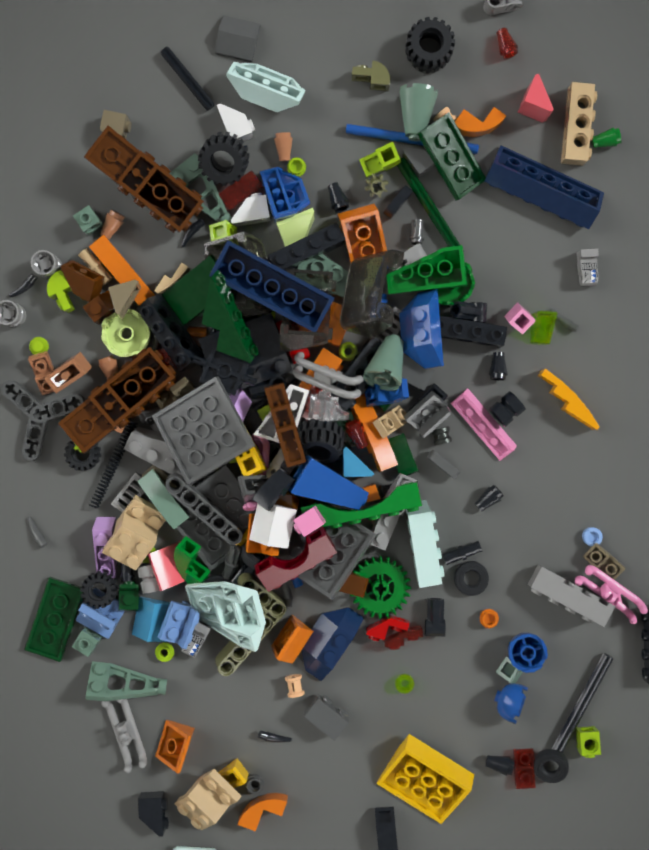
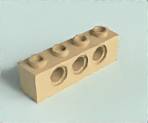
[561,82,597,166]

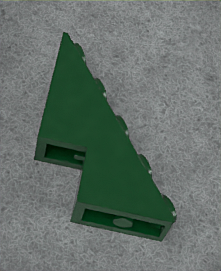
[202,270,258,363]

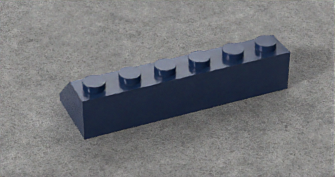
[484,145,604,229]
[209,240,334,333]

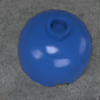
[507,632,548,673]
[494,683,528,724]

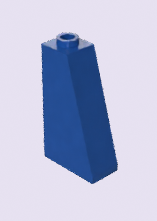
[288,455,369,510]

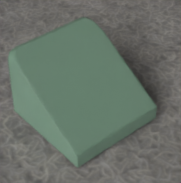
[496,656,523,684]

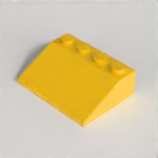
[376,734,474,824]

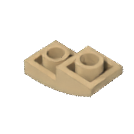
[372,405,407,438]

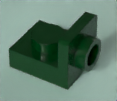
[119,581,139,611]

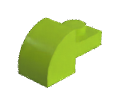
[359,142,401,178]
[47,270,75,313]

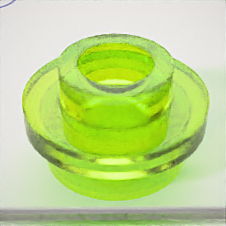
[395,674,414,694]

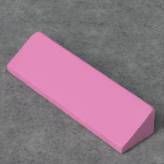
[451,389,517,461]

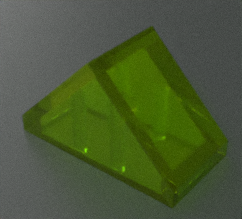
[530,311,557,344]

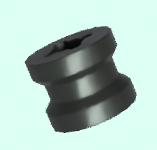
[431,426,453,446]

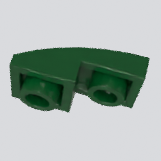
[388,433,419,476]

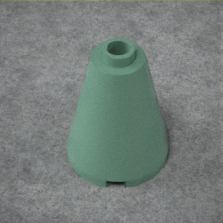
[399,83,438,141]
[363,334,404,391]

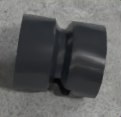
[489,391,526,427]

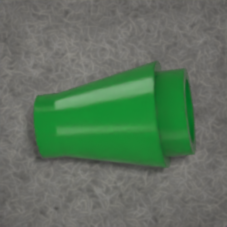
[592,127,622,148]

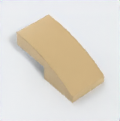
[154,263,190,294]

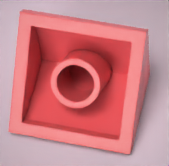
[517,74,554,123]

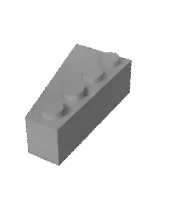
[124,427,194,485]
[527,565,616,627]

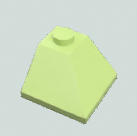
[276,208,315,247]

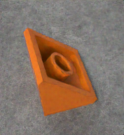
[271,615,314,664]
[155,720,195,773]

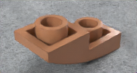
[28,351,55,396]

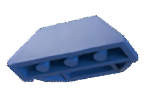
[260,167,310,223]
[399,289,444,369]

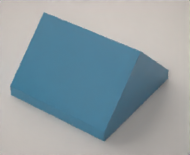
[342,446,374,477]
[132,596,170,642]

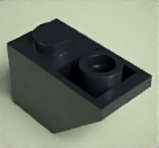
[138,791,169,837]

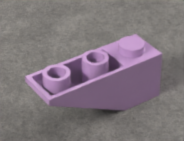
[92,517,117,578]

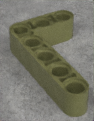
[215,573,286,676]

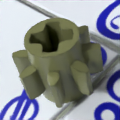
[364,173,388,198]

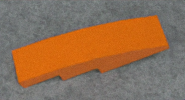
[89,234,156,306]
[351,394,398,472]

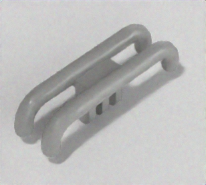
[293,352,364,399]
[101,699,147,773]

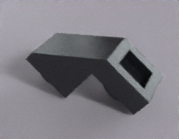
[375,806,398,850]

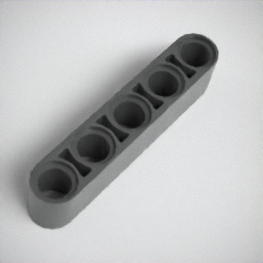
[166,473,242,545]

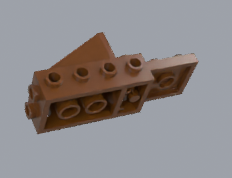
[84,126,204,233]
[58,347,176,454]

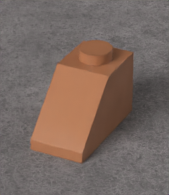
[44,352,92,393]

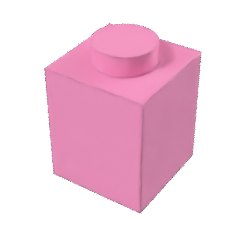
[504,302,536,335]
[293,505,326,537]

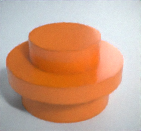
[479,609,499,628]

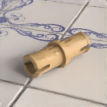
[78,248,113,285]

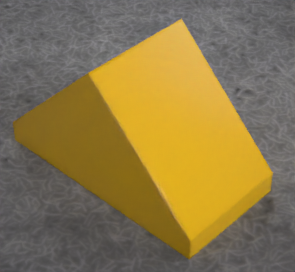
[218,758,249,788]

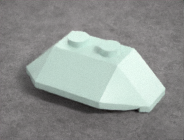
[226,62,305,112]

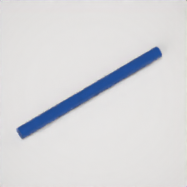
[346,124,479,154]

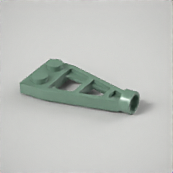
[170,153,232,223]
[85,661,167,701]

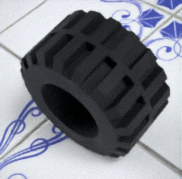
[405,17,455,73]
[198,132,250,186]
[297,418,345,465]

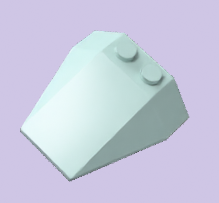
[185,581,266,652]

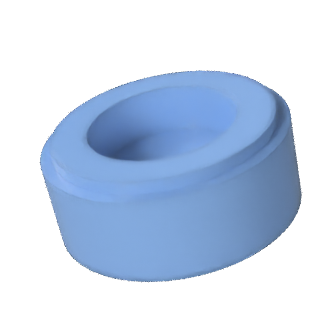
[582,527,603,547]

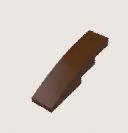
[264,382,306,467]

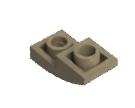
[583,543,626,580]

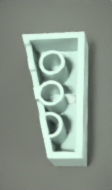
[405,500,444,588]

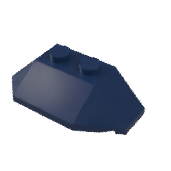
[301,607,364,681]

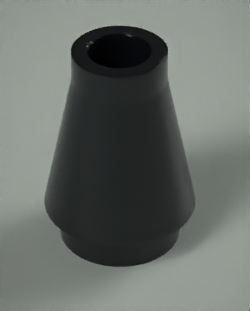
[328,182,349,213]
[489,352,508,381]
[475,485,504,512]
[485,755,515,776]

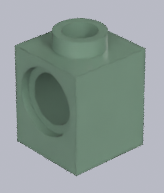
[73,205,104,236]
[72,627,103,657]

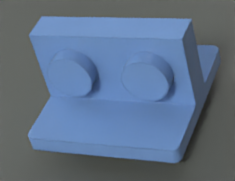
[76,587,125,639]
[158,601,200,649]

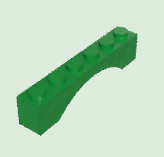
[301,481,422,531]

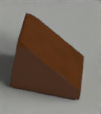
[187,326,207,350]

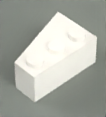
[253,384,309,443]

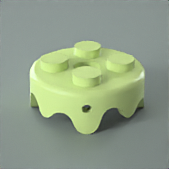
[101,309,151,358]

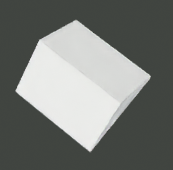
[249,504,297,549]

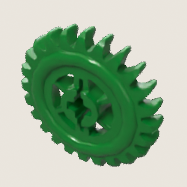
[350,556,412,619]

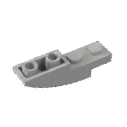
[370,473,418,550]

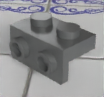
[404,391,452,438]

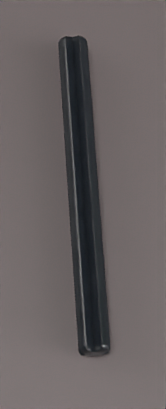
[552,653,613,753]

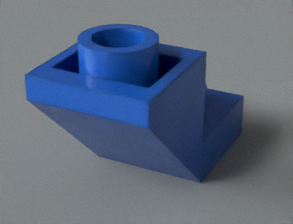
[365,378,409,407]

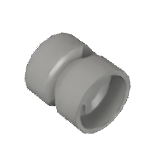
[31,250,62,279]
[0,300,26,328]
[137,563,160,594]

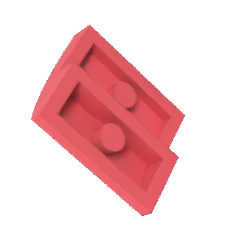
[148,541,185,591]

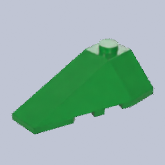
[386,245,468,294]

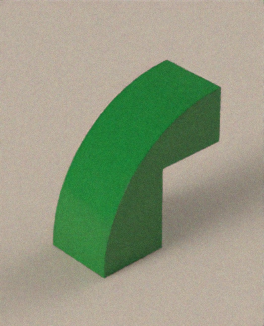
[174,536,211,584]

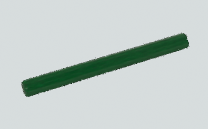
[397,157,464,251]

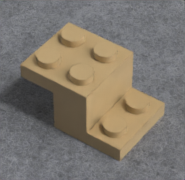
[102,495,166,570]
[174,769,242,830]

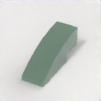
[137,469,190,529]

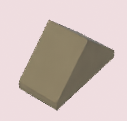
[108,280,141,320]

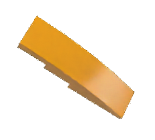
[537,369,600,430]

